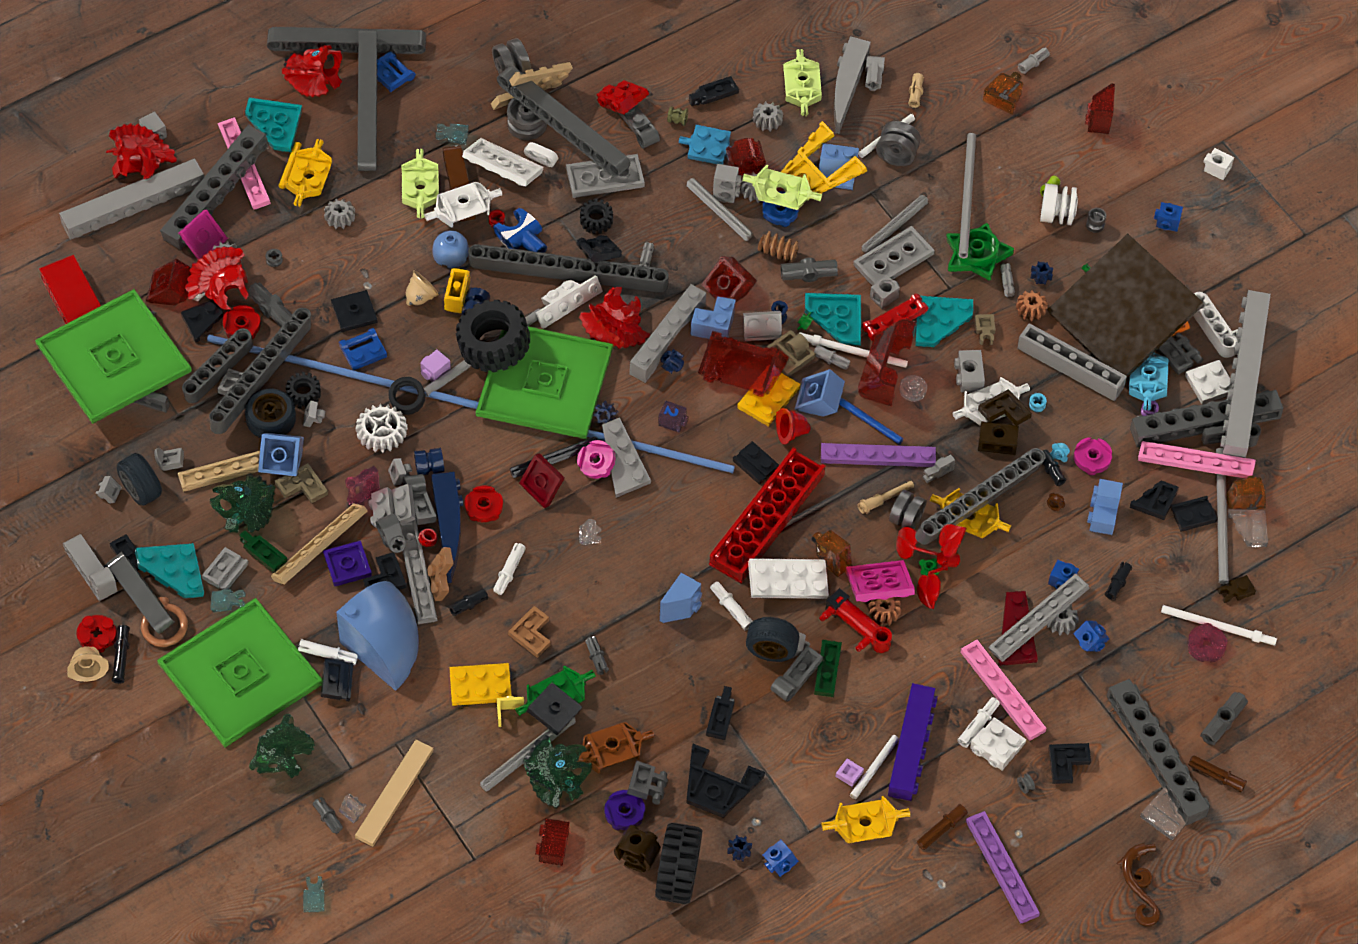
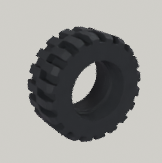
[456,299,531,372]
[655,822,702,905]

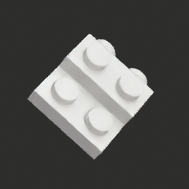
[970,717,1026,771]

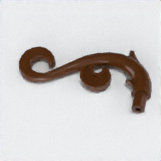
[1117,843,1160,926]

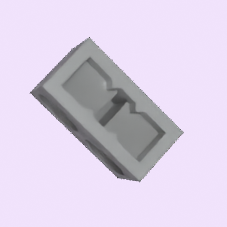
[713,164,742,203]

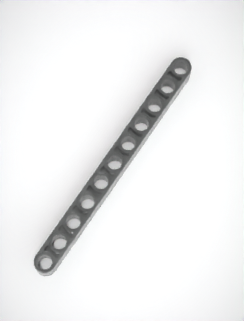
[468,244,669,292]

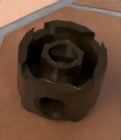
[614,825,661,872]

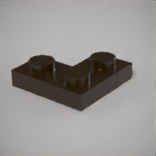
[978,389,1032,426]

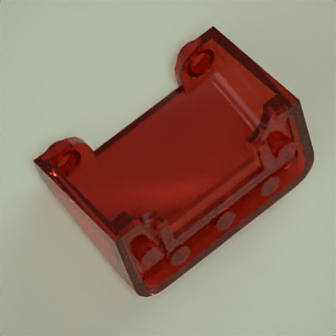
[858,319,916,406]
[698,331,789,397]

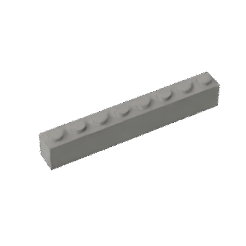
[59,158,204,240]

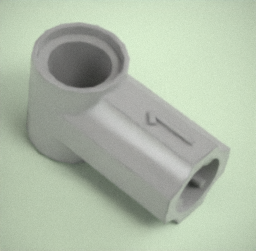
[865,56,885,91]

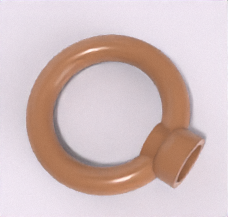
[141,597,188,647]

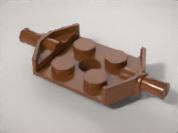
[569,722,654,774]

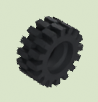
[580,199,613,234]
[286,372,321,409]

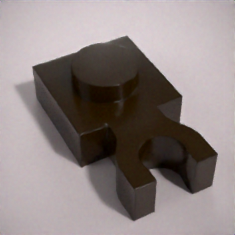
[1218,575,1256,603]

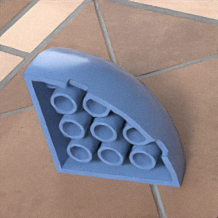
[336,581,419,691]

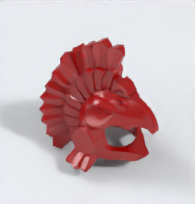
[106,123,177,179]
[185,246,249,310]
[579,286,651,350]

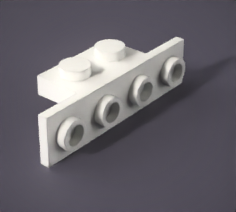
[536,275,603,329]

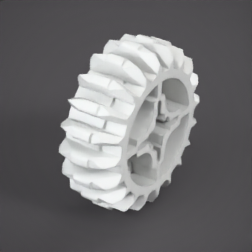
[356,403,408,453]

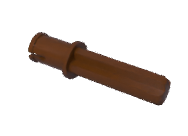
[1188,755,1247,792]
[917,804,968,850]

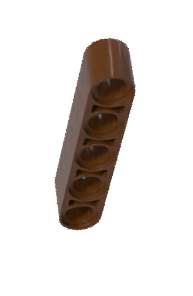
[442,145,476,222]

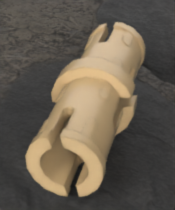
[908,73,924,108]

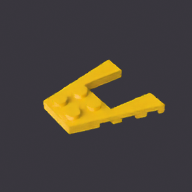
[781,121,868,194]

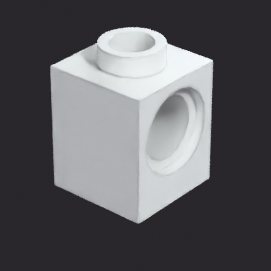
[1203,148,1234,180]

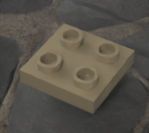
[762,330,816,377]

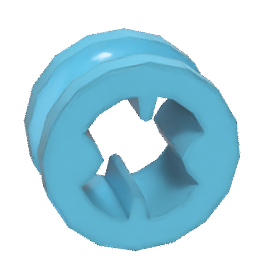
[1029,393,1047,412]

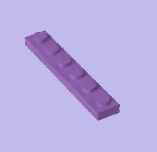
[821,443,936,467]
[966,811,1040,924]

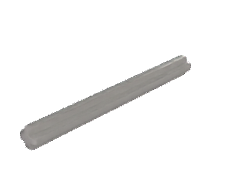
[480,717,576,792]

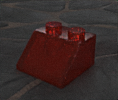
[1085,83,1115,134]
[701,256,757,303]
[146,259,192,306]

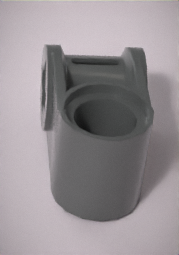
[375,513,406,553]

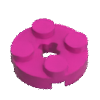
[1073,437,1112,475]
[577,440,616,479]

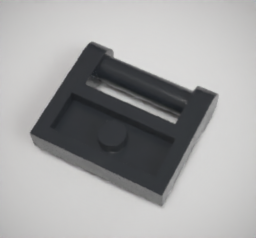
[576,235,622,262]

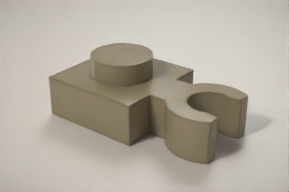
[974,314,995,345]

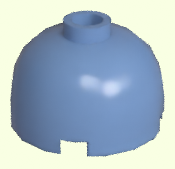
[432,230,469,268]

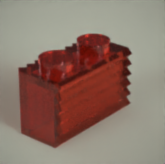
[535,818,570,866]

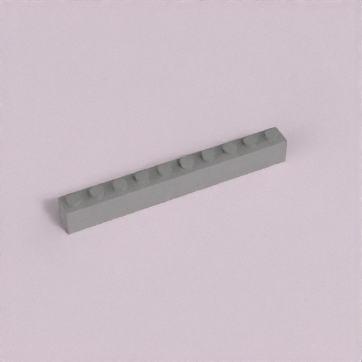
[1220,290,1271,458]

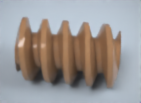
[758,230,799,263]

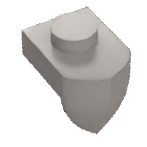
[154,448,184,471]

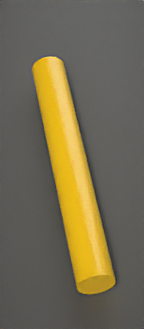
[278,142,302,189]

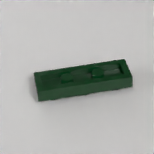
[814,639,842,698]

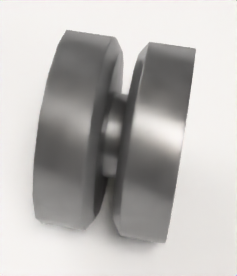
[492,38,531,75]
[507,98,547,140]
[876,121,921,166]

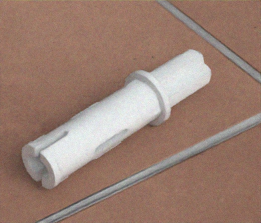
[493,543,526,595]
[710,582,753,631]
[298,639,358,665]
[957,697,1000,748]

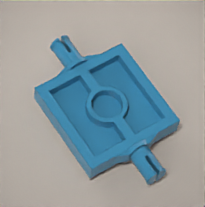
[679,125,740,164]

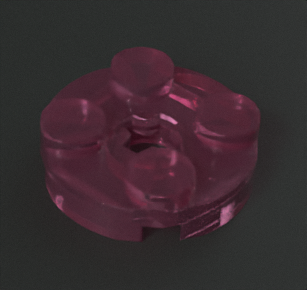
[1187,623,1228,662]

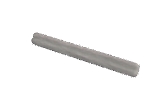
[687,178,753,241]
[862,195,928,254]

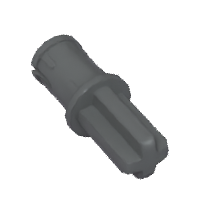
[585,636,609,675]
[313,797,343,834]

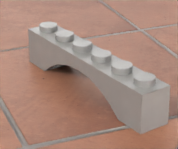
[630,284,707,383]

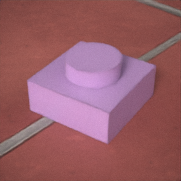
[835,759,864,787]

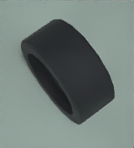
[389,377,425,415]

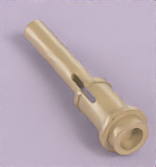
[858,481,914,514]

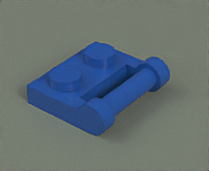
[377,51,416,92]
[339,328,387,371]

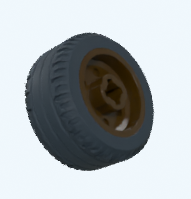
[245,388,296,438]
[746,617,800,662]

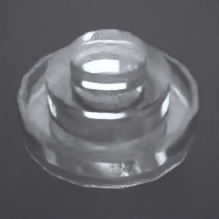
[899,375,927,402]

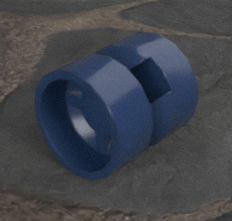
[462,288,490,316]
[414,447,445,475]

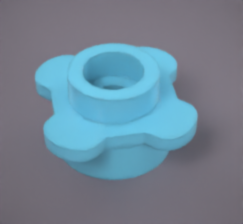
[1050,443,1070,462]

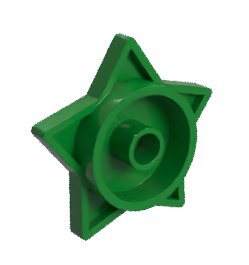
[946,223,1014,280]

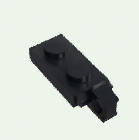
[688,76,739,106]
[706,686,735,740]

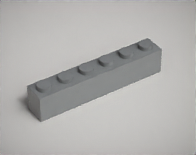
[1017,323,1127,401]

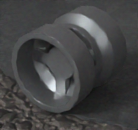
[1086,208,1107,233]

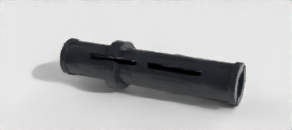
[112,625,130,684]

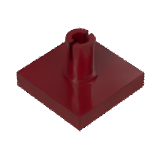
[519,453,565,508]

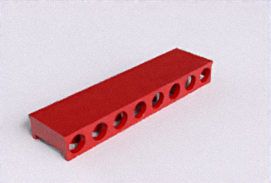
[39,255,101,324]
[709,447,826,584]

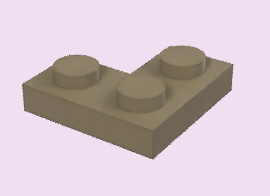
[275,463,328,504]

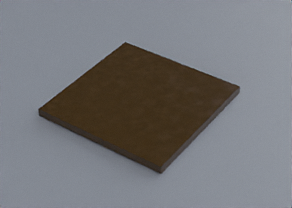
[1047,233,1204,377]

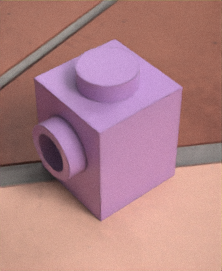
[421,350,451,382]

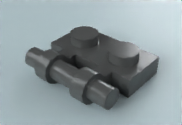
[1156,332,1203,375]
[627,761,668,805]

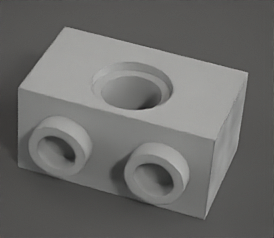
[954,350,985,392]

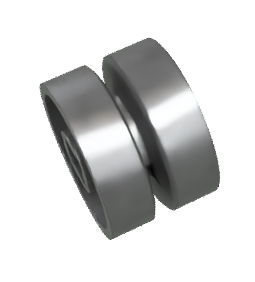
[889,490,927,529]

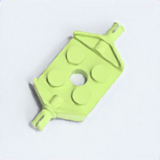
[783,49,822,116]
[402,149,439,218]
[742,165,822,210]

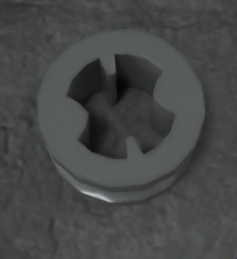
[265,249,283,267]
[1017,773,1035,794]

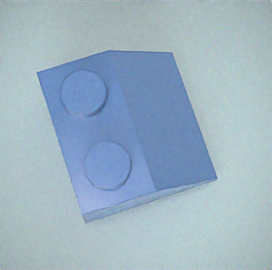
[819,143,859,190]
[795,369,845,416]
[258,433,304,476]
[660,573,702,623]

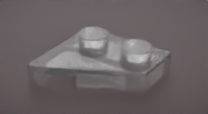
[1227,509,1268,547]
[1140,787,1186,841]

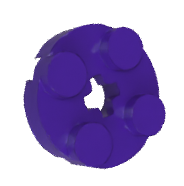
[604,790,645,830]

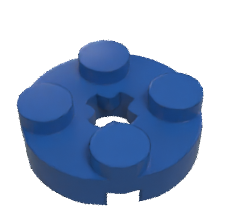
[762,191,799,227]

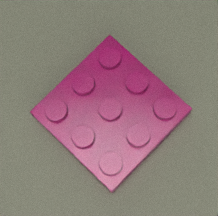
[846,560,915,602]

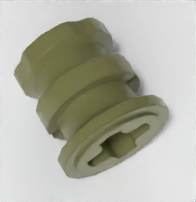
[667,106,688,126]

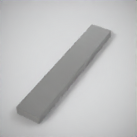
[401,520,437,624]
[988,574,1090,662]

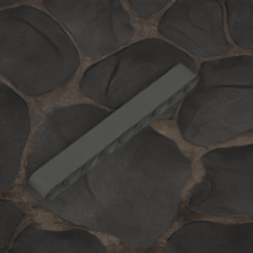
[267,27,427,54]
[358,30,377,171]
[497,66,631,177]
[209,308,311,434]
[915,448,1045,545]

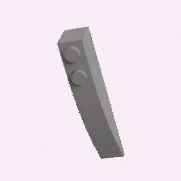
[834,36,871,134]

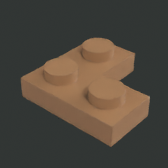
[428,547,454,601]
[508,606,551,658]

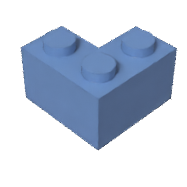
[691,296,736,342]
[1087,479,1123,535]

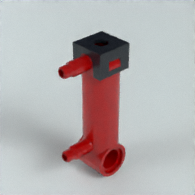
[819,588,892,653]

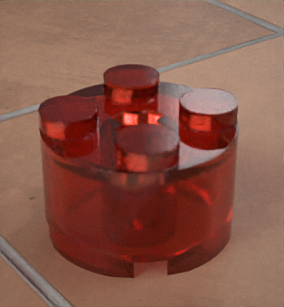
[726,138,766,178]

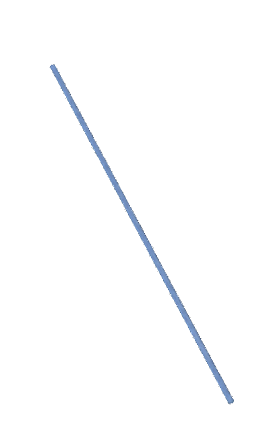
[207,335,735,473]

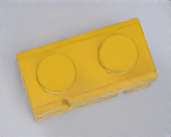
[444,268,470,313]

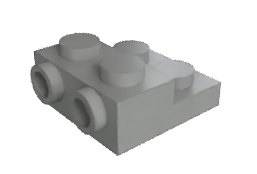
[369,484,416,528]

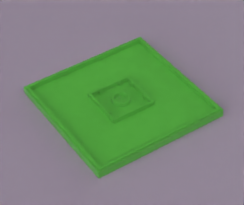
[35,289,192,424]
[476,327,613,439]
[157,598,322,748]

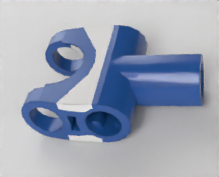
[493,208,547,253]

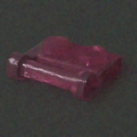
[345,466,380,506]

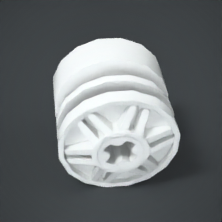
[1040,183,1078,226]

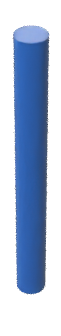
[839,398,903,444]

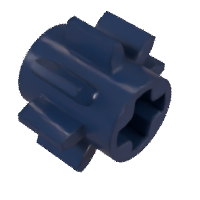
[1030,262,1053,285]
[661,349,684,374]
[593,401,618,423]
[727,835,752,862]

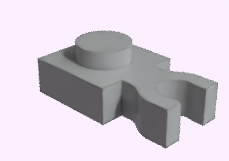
[923,455,955,483]

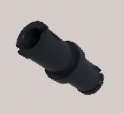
[1043,450,1066,486]
[1105,562,1132,600]
[449,588,488,617]

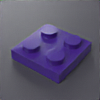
[323,540,372,587]

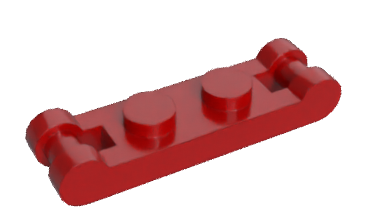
[861,294,928,341]

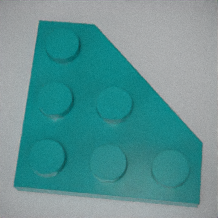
[245,98,303,152]
[805,293,861,345]
[915,296,973,347]
[135,543,204,598]

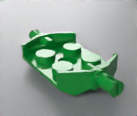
[516,666,596,716]

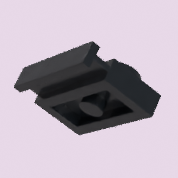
[733,441,779,485]
[1171,496,1217,532]
[321,658,354,701]

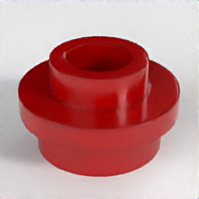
[418,528,437,547]

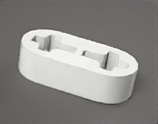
[524,142,558,167]

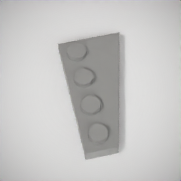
[602,417,651,498]

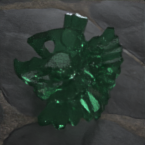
[249,714,315,778]

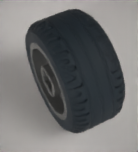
[117,453,162,506]

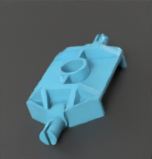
[1129,352,1169,410]

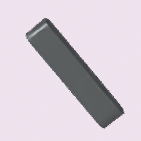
[182,328,253,403]
[106,551,175,635]

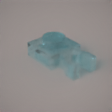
[436,123,469,144]
[210,589,246,612]
[303,876,325,912]

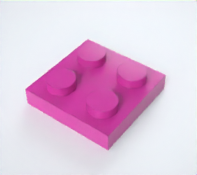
[178,210,228,259]

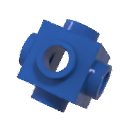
[1154,202,1183,232]
[1048,560,1079,589]
[1073,620,1110,652]
[762,840,799,877]

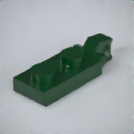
[239,530,288,573]

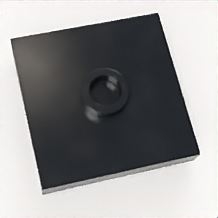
[331,290,378,332]
[526,682,582,735]

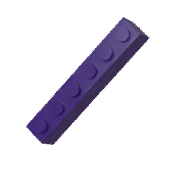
[888,683,938,801]

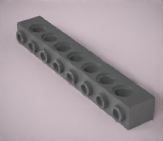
[160,124,269,250]
[1130,390,1284,447]
[1107,679,1210,826]

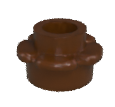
[1047,493,1065,511]

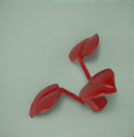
[896,524,967,609]

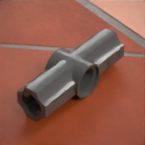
[780,258,838,282]
[247,282,292,327]
[1200,692,1248,746]

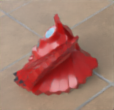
[282,45,343,98]

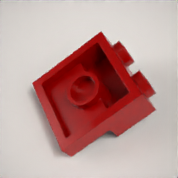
[596,80,649,115]

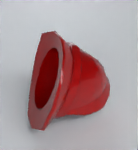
[776,408,811,445]

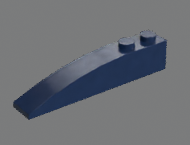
[431,472,463,583]

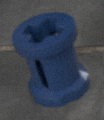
[771,301,788,324]

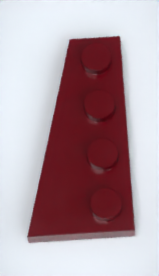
[998,591,1038,666]

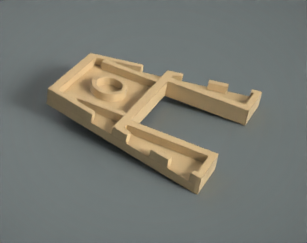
[491,62,573,110]

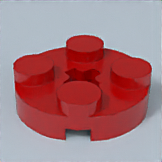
[223,305,261,340]
[464,485,503,522]
[76,615,117,653]

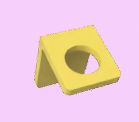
[497,696,524,727]

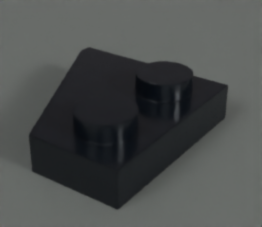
[181,300,223,343]
[1130,480,1179,520]

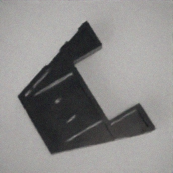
[686,743,765,818]

